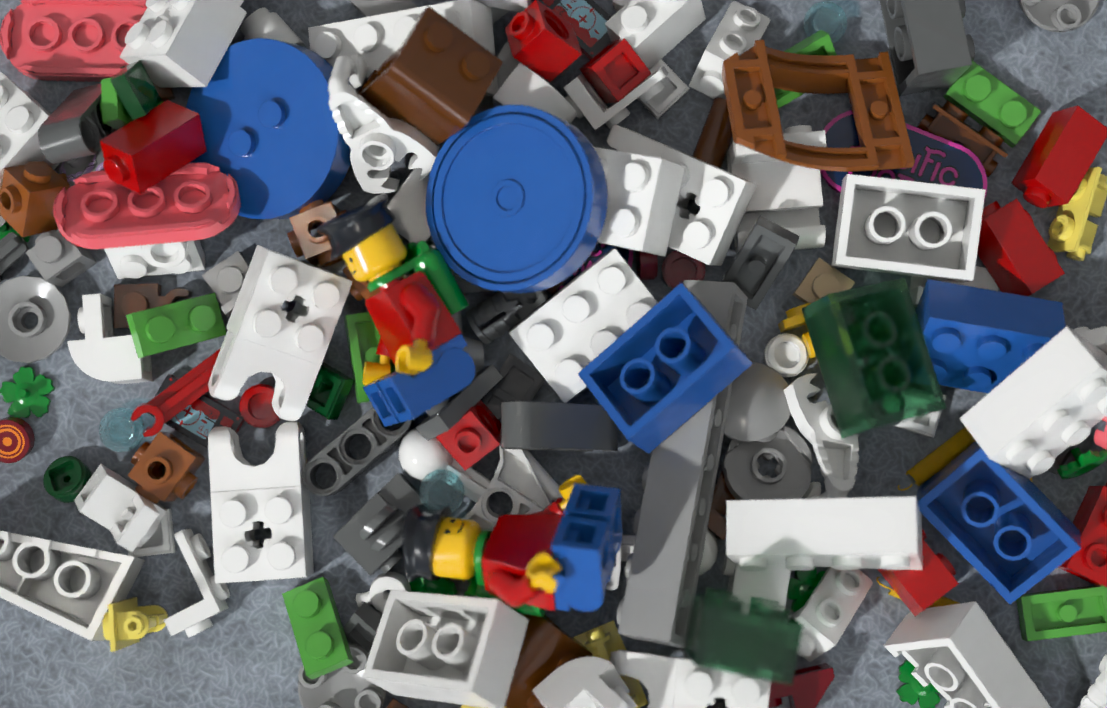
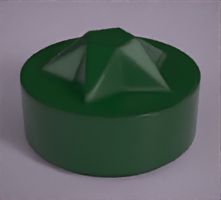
[43,456,92,503]

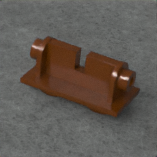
[916,100,1008,177]

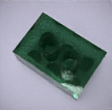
[802,277,947,439]
[685,587,803,685]

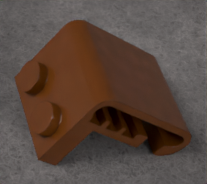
[357,6,504,145]
[505,613,593,708]

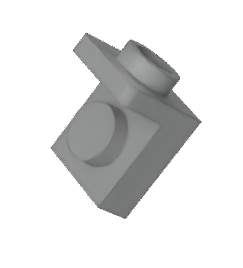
[202,251,249,318]

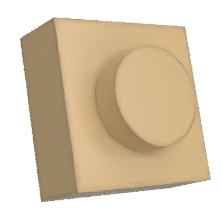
[793,258,855,319]

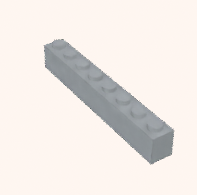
[617,280,748,648]

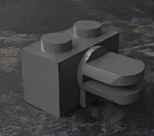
[333,473,437,576]

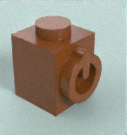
[0,161,70,237]

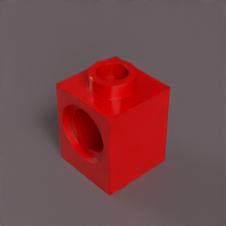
[505,0,582,82]
[579,38,652,103]
[436,399,501,471]

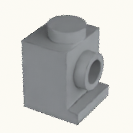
[25,229,97,288]

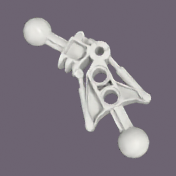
[399,428,719,591]

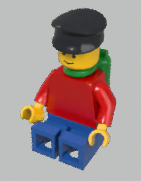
[317,193,475,427]
[402,474,622,617]

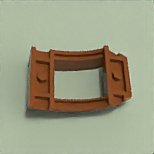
[722,40,915,172]

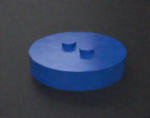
[186,38,351,219]
[426,105,608,293]

